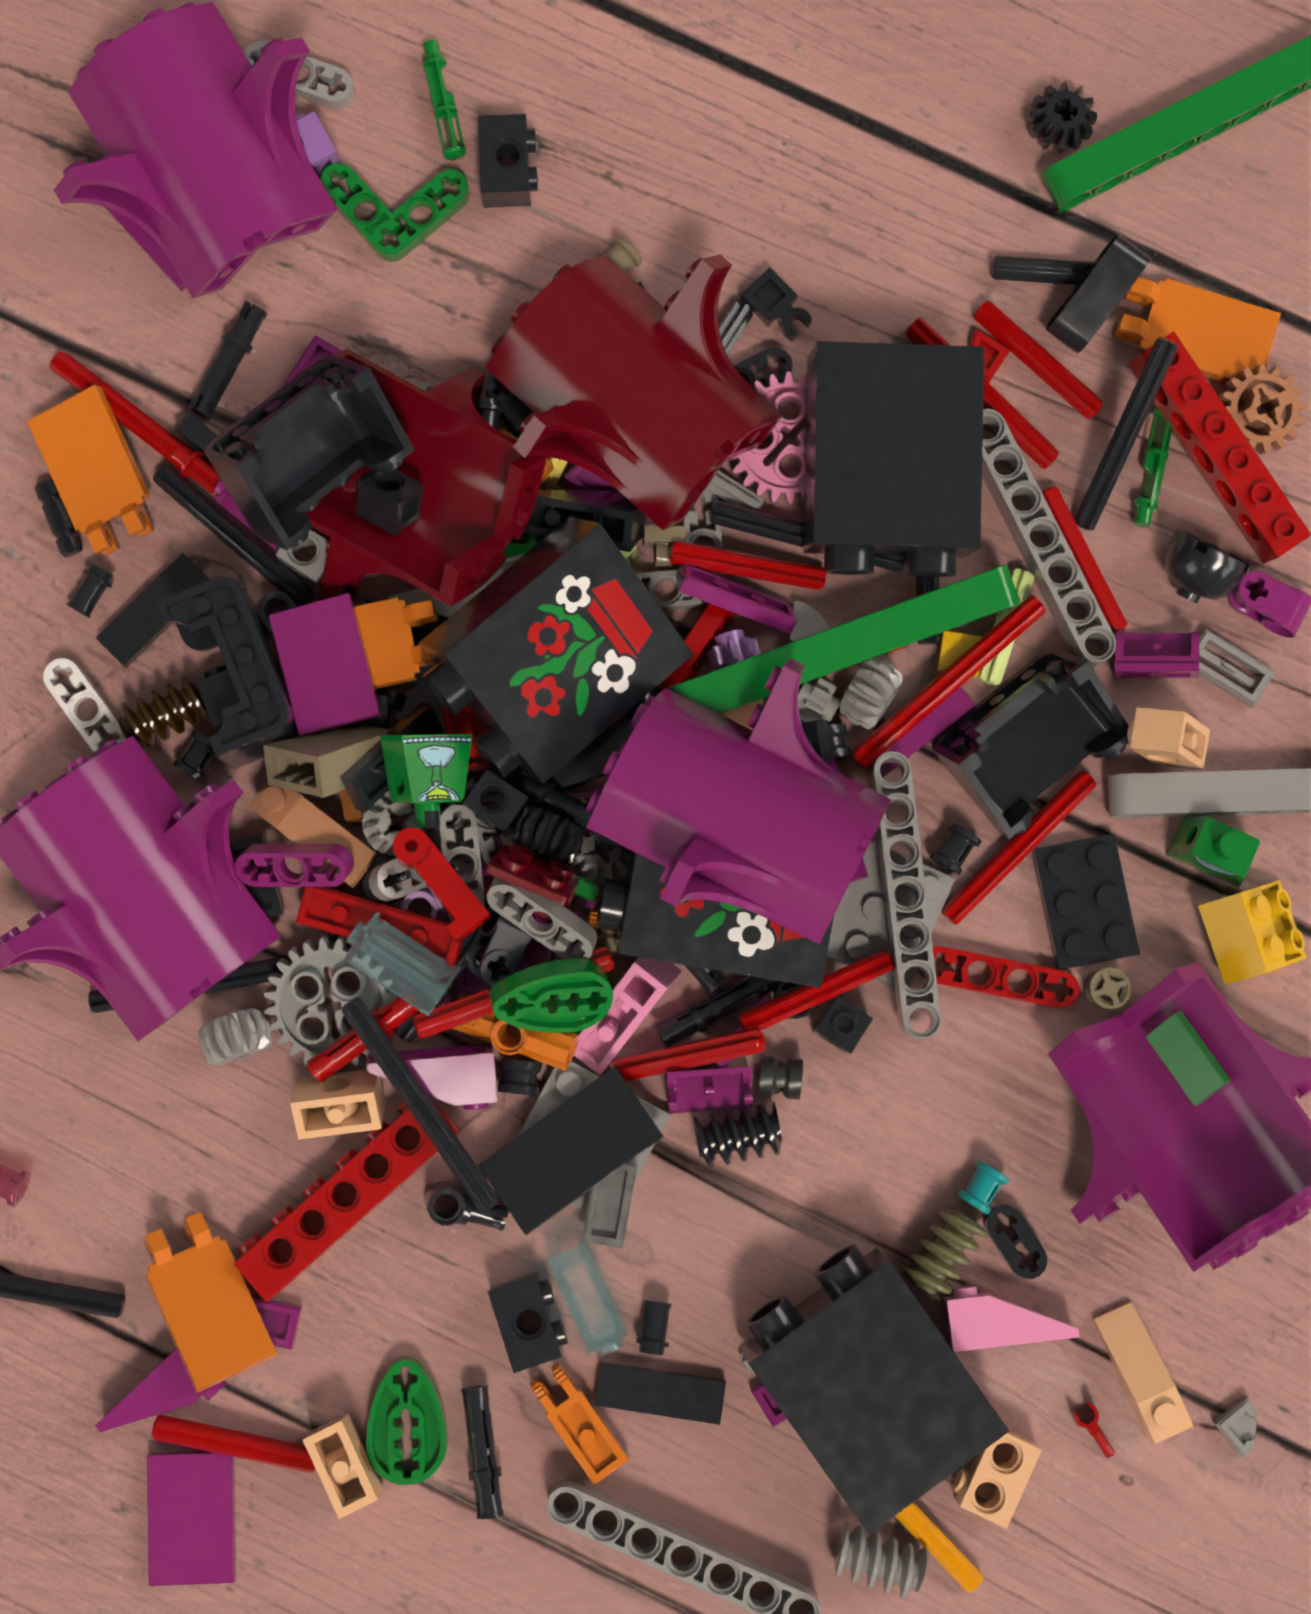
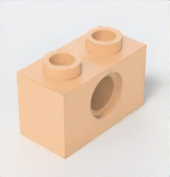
[1127,707,1210,770]
[290,1069,386,1140]
[303,1413,384,1519]

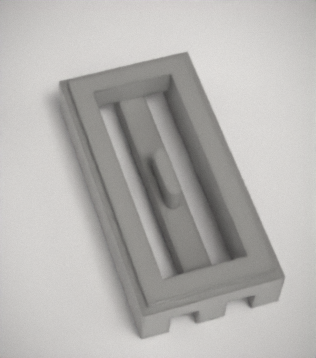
[1199,629,1275,708]

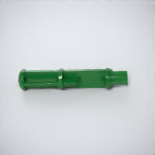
[423,40,466,161]
[1134,407,1172,528]

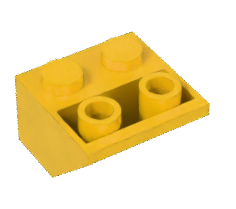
[1198,880,1307,985]

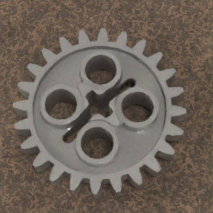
[264,934,400,1070]

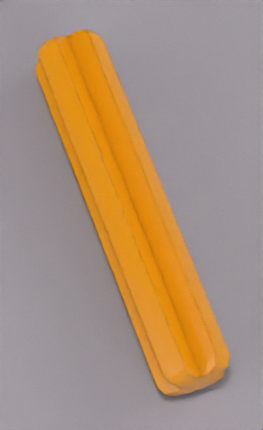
[895,1502,984,1593]

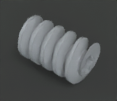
[834,1521,929,1600]

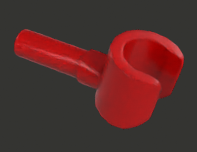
[1072,1402,1115,1458]

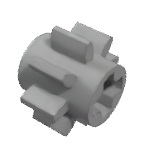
[798,677,841,725]

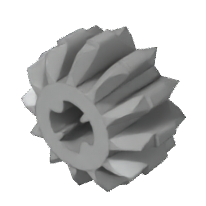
[840,657,903,729]
[198,1008,273,1066]

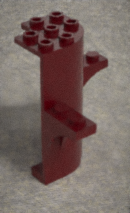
[485,254,783,531]
[294,349,547,607]

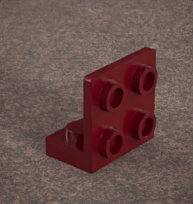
[484,844,582,922]

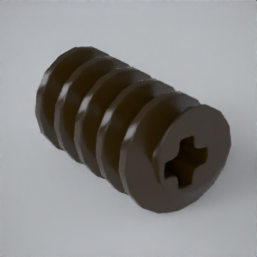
[118,675,211,747]

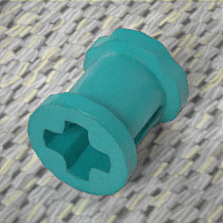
[956,1159,1010,1215]

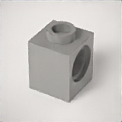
[276,529,328,589]

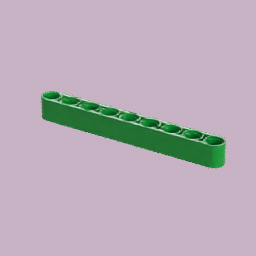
[1041,35,1311,212]
[667,564,1021,714]

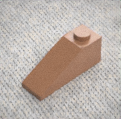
[248,781,379,888]

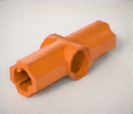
[452,992,579,1071]

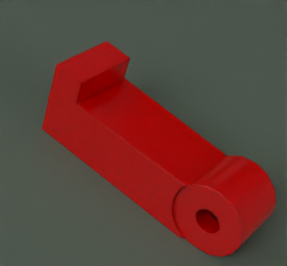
[393,827,490,944]

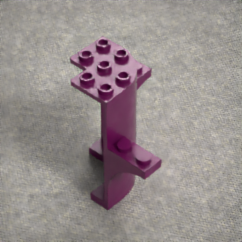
[54,2,338,298]
[586,658,892,944]
[0,736,281,1041]
[1048,962,1311,1272]

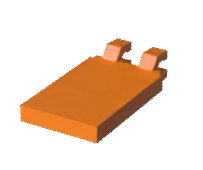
[1113,277,1281,383]
[26,385,155,556]
[354,597,438,689]
[144,1211,277,1393]

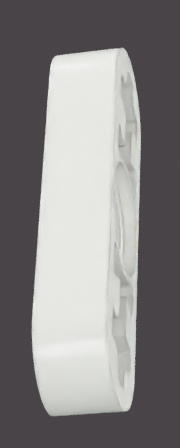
[43,658,125,752]

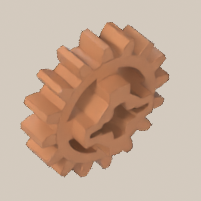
[1218,364,1308,454]

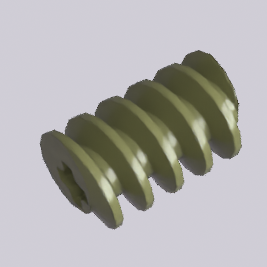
[901,1207,989,1301]

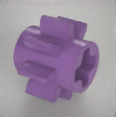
[707,630,760,670]

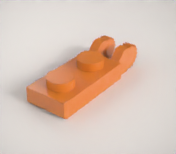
[529,1362,629,1485]

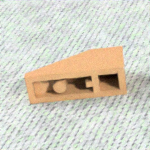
[1092,1301,1194,1444]

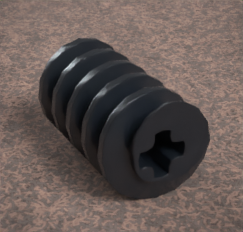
[692,1102,782,1168]

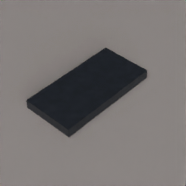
[478,1067,664,1235]

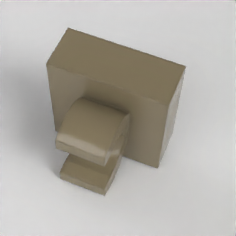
[643,525,686,567]

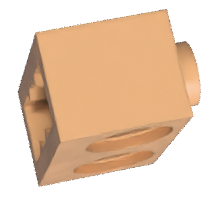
[953,1431,1042,1529]

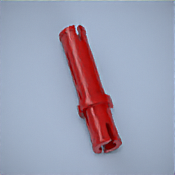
[306,987,423,1083]

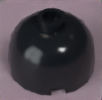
[1165,529,1251,604]

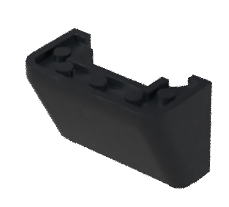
[932,649,1129,839]

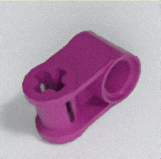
[1227,571,1311,638]

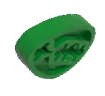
[489,958,613,1033]
[366,1357,448,1485]

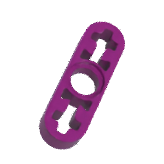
[235,844,354,887]

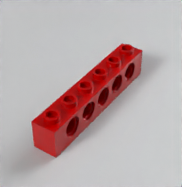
[1128,331,1311,564]
[234,1095,461,1302]

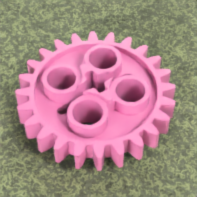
[728,372,806,506]

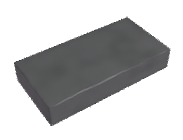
[581,1162,638,1249]

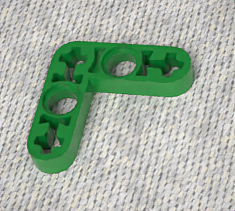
[320,163,470,262]

